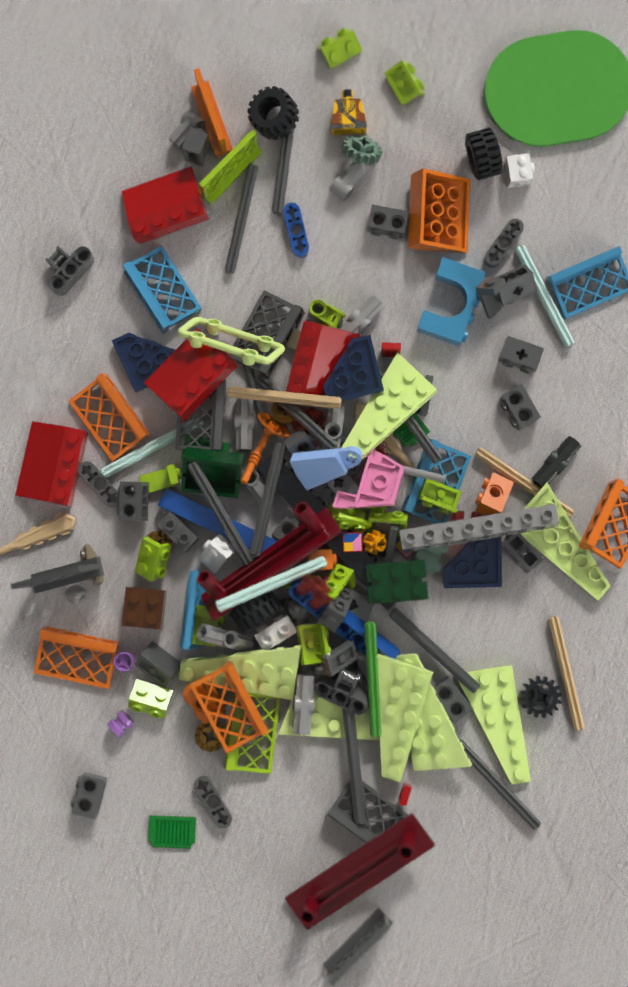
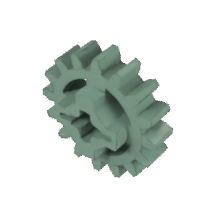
[341,134,383,165]

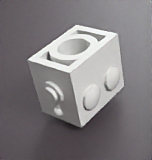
[504,153,535,188]
[198,534,236,574]

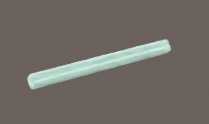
[515,245,574,348]
[101,416,204,478]
[216,556,327,612]

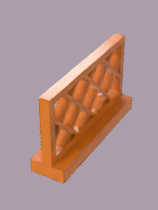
[191,68,233,158]
[69,373,151,462]
[578,478,628,569]
[34,626,120,689]
[190,660,269,753]

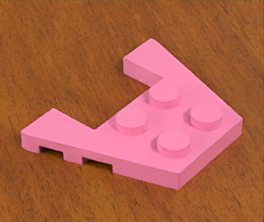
[332,449,405,509]

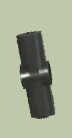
[531,436,582,488]

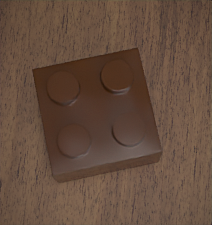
[122,587,167,629]

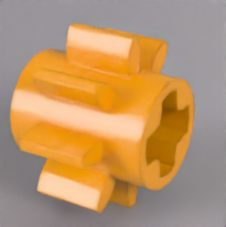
[363,530,387,555]

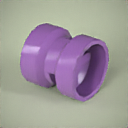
[114,652,135,672]
[107,710,135,738]

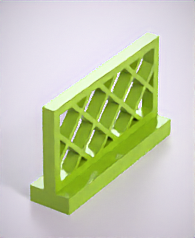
[199,129,263,206]
[224,692,281,774]

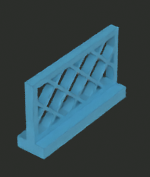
[123,245,202,334]
[546,246,628,319]
[400,439,471,524]
[180,570,206,650]

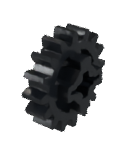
[519,676,562,718]

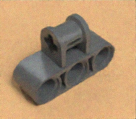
[45,246,94,295]
[314,667,369,715]

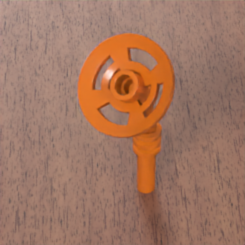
[240,412,291,484]

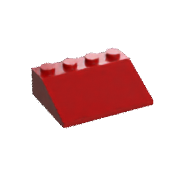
[122,166,209,244]
[286,320,360,406]
[144,328,237,421]
[15,421,88,507]

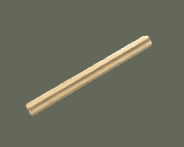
[227,386,341,409]
[475,447,574,518]
[548,616,585,731]

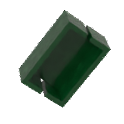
[181,447,244,498]
[365,560,428,604]

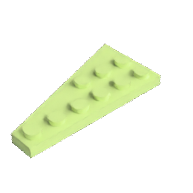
[341,352,437,468]
[521,482,611,601]
[179,645,301,700]
[377,653,433,783]
[396,653,472,771]
[458,665,531,784]
[278,689,380,740]

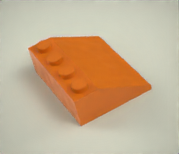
[408,168,470,253]

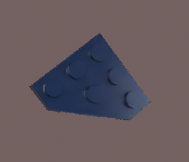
[111,333,176,393]
[323,335,384,402]
[443,537,502,588]

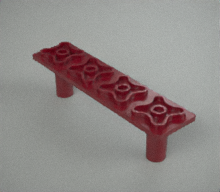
[197,502,342,621]
[285,813,435,930]

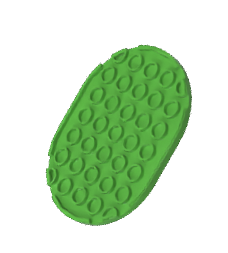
[484,30,628,147]

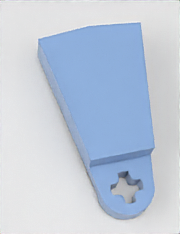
[290,446,363,490]

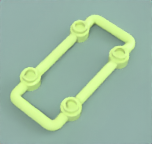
[178,317,285,366]

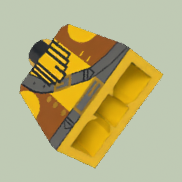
[331,89,367,135]

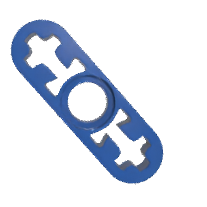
[283,203,309,258]

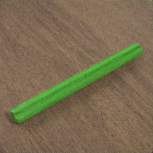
[364,621,381,737]

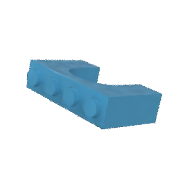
[416,257,486,346]

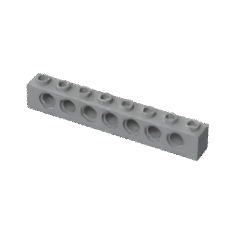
[399,504,559,553]

